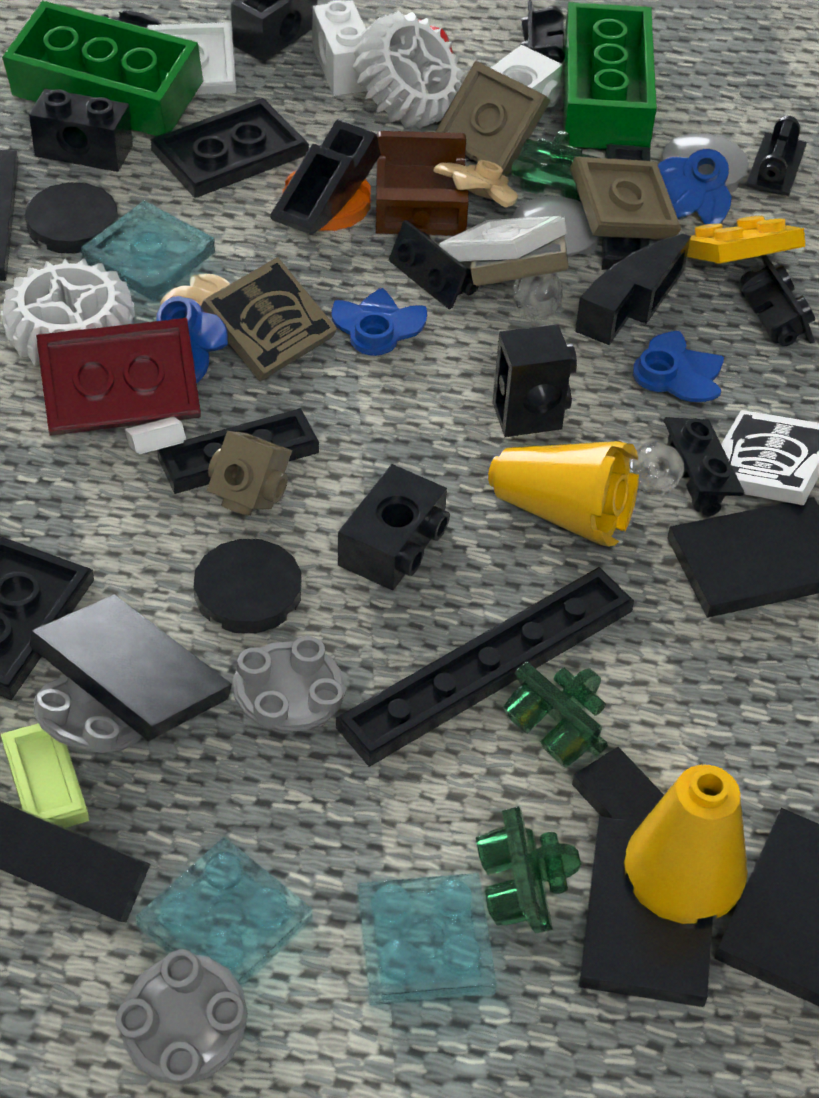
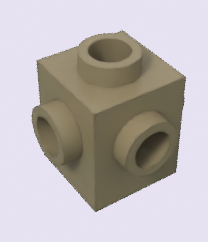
[207,431,292,516]

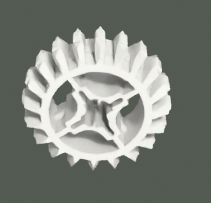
[352,11,464,129]
[1,258,135,366]

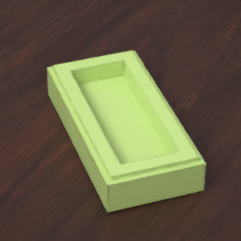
[1,723,89,828]

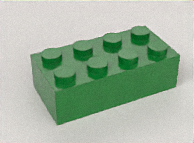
[2,0,203,136]
[563,2,657,149]

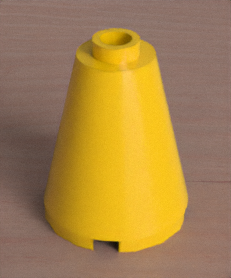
[488,441,639,547]
[624,764,748,924]

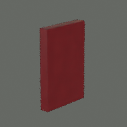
[36,318,201,436]

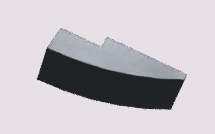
[270,119,381,235]
[575,233,691,345]

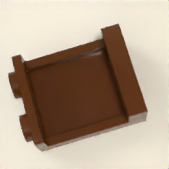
[376,131,469,236]

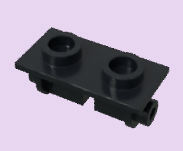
[521,0,565,64]
[746,115,807,197]
[388,220,479,309]
[740,255,815,347]
[663,417,745,517]

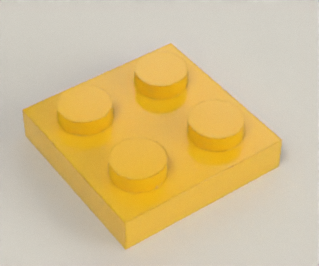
[687,216,806,264]

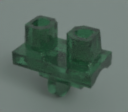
[511,130,598,203]
[503,661,608,768]
[476,806,581,933]

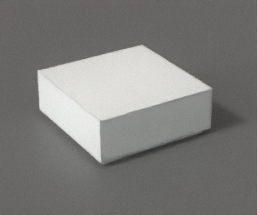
[125,416,186,454]

